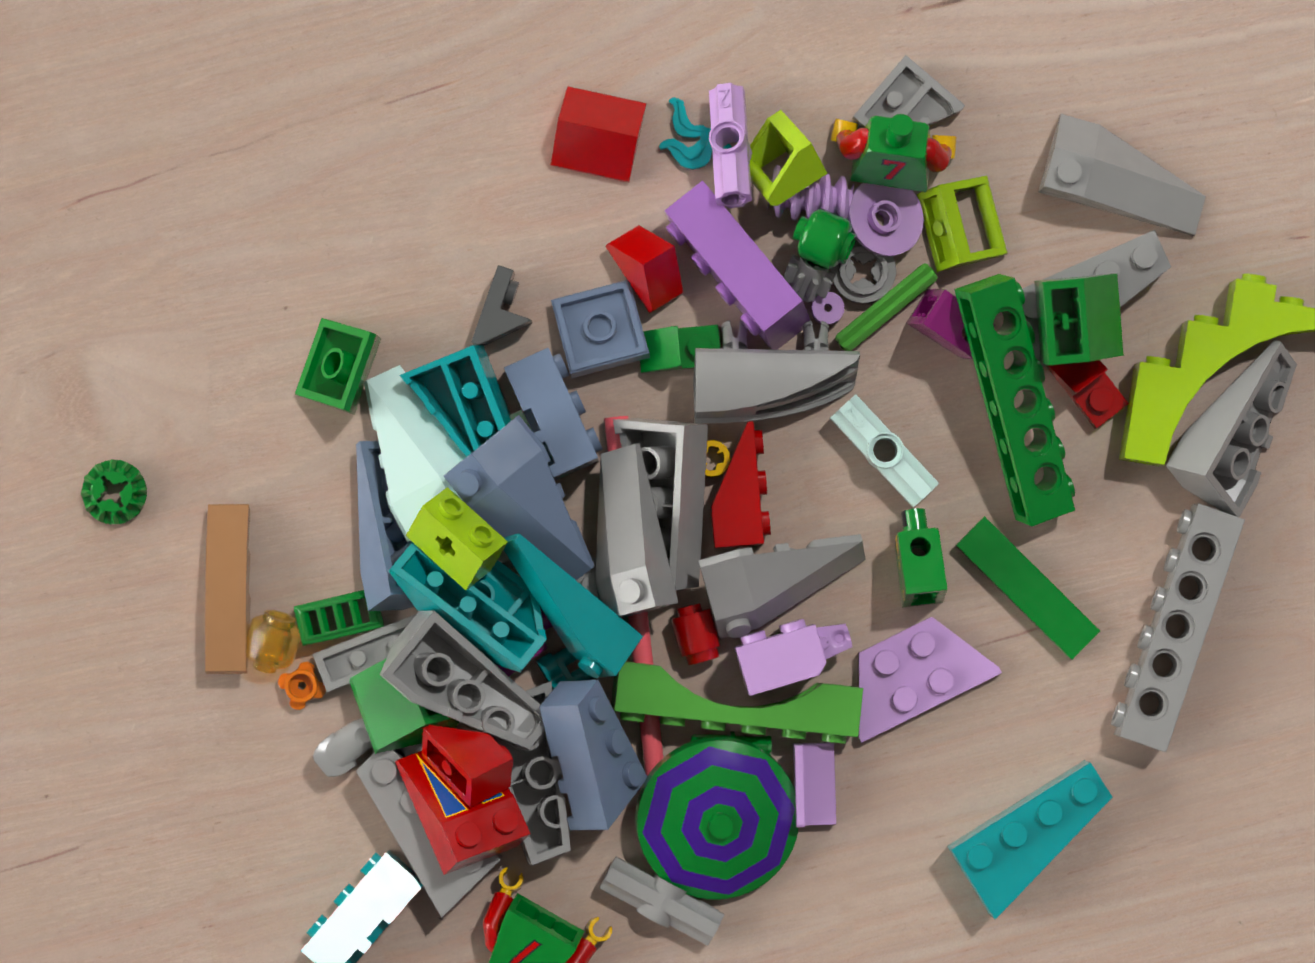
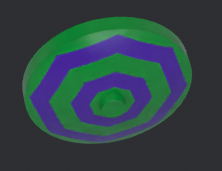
[635,737,799,900]

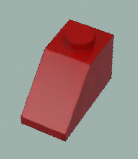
[421,725,513,808]

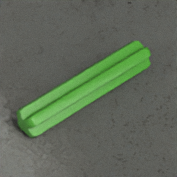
[835,263,938,351]

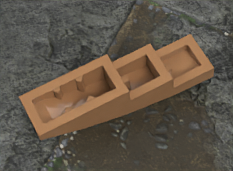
[205,504,251,674]

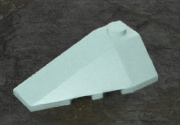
[364,365,466,542]

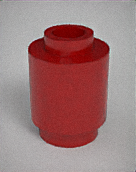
[671,603,721,665]

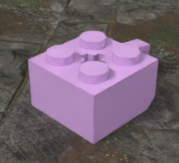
[734,619,852,696]

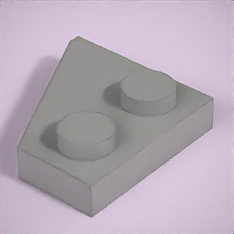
[852,55,965,128]

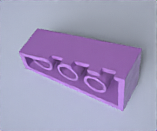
[664,180,810,350]

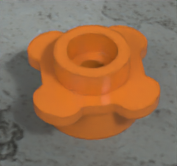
[278,662,326,710]

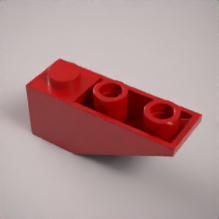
[711,421,771,548]

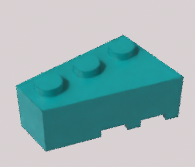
[399,345,511,457]

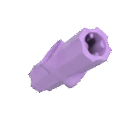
[709,83,752,208]

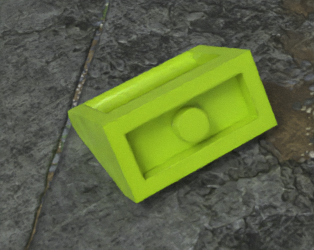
[750,110,828,206]
[916,176,1008,272]

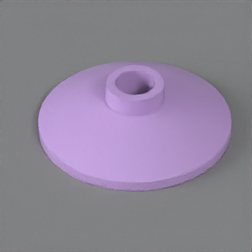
[848,183,924,257]

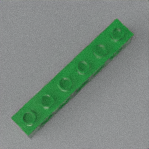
[954,274,1075,527]

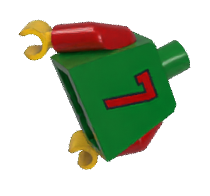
[830,114,956,192]
[483,867,612,963]

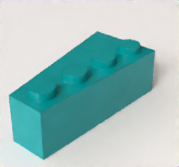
[947,760,1113,920]

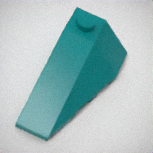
[503,533,643,678]

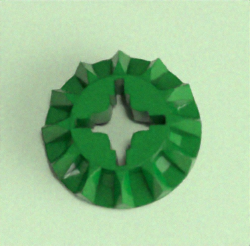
[80,459,147,525]

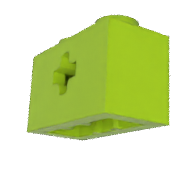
[406,487,508,590]

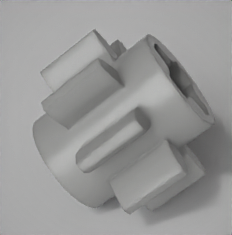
[783,254,836,302]

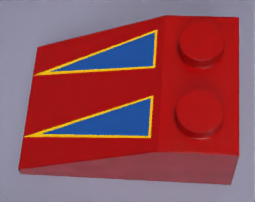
[395,751,531,875]

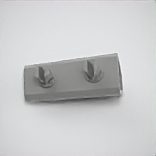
[693,320,860,424]

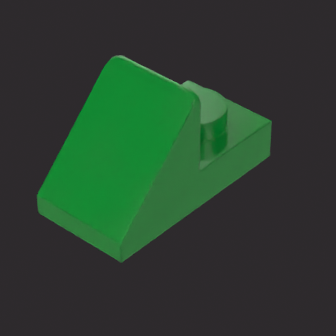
[640,324,720,373]

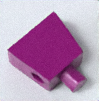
[906,289,995,359]

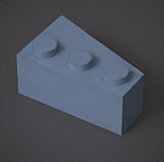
[504,348,603,481]
[539,680,647,830]

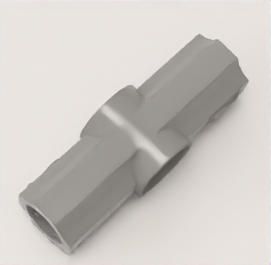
[600,856,724,946]

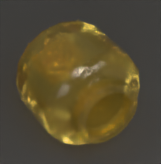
[247,610,301,674]

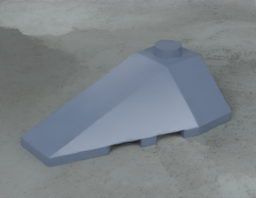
[444,415,595,580]
[356,441,414,611]

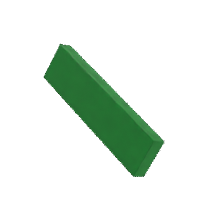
[955,516,1100,660]

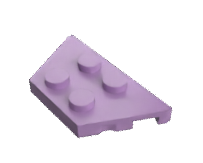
[858,617,1002,743]

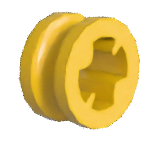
[705,440,730,477]

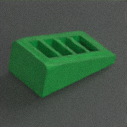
[294,590,384,646]

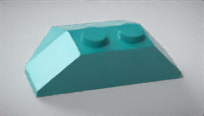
[389,542,547,673]

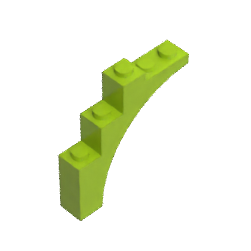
[1119,273,1315,467]

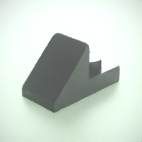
[471,265,532,346]

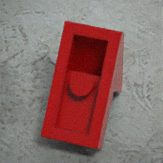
[1046,360,1129,429]

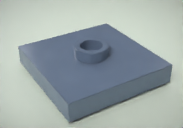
[551,280,650,379]

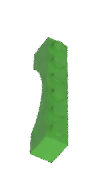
[611,662,863,744]

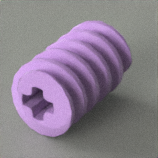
[767,165,854,220]

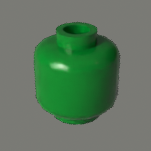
[793,209,857,269]

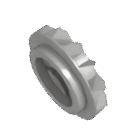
[831,239,896,303]

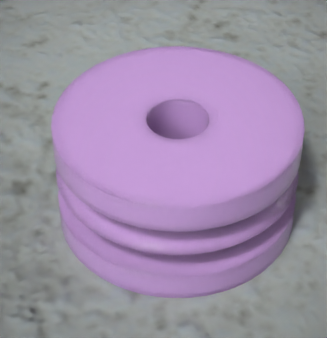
[811,292,844,325]

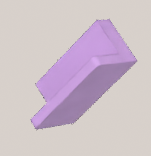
[793,742,836,828]

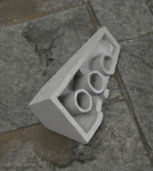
[1038,114,1206,236]
[1166,340,1297,517]
[595,443,678,618]
[698,534,866,639]
[380,611,545,749]

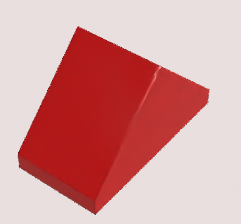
[605,225,683,313]

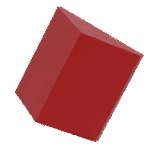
[550,86,647,183]

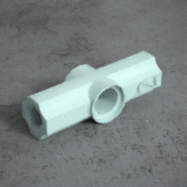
[830,394,939,507]

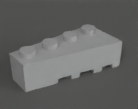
[613,418,708,590]
[356,749,503,917]

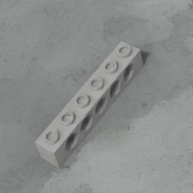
[1111,503,1245,752]

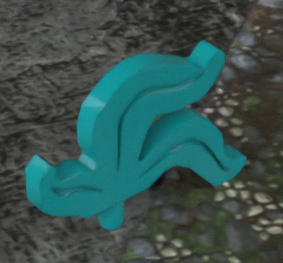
[659,97,732,170]

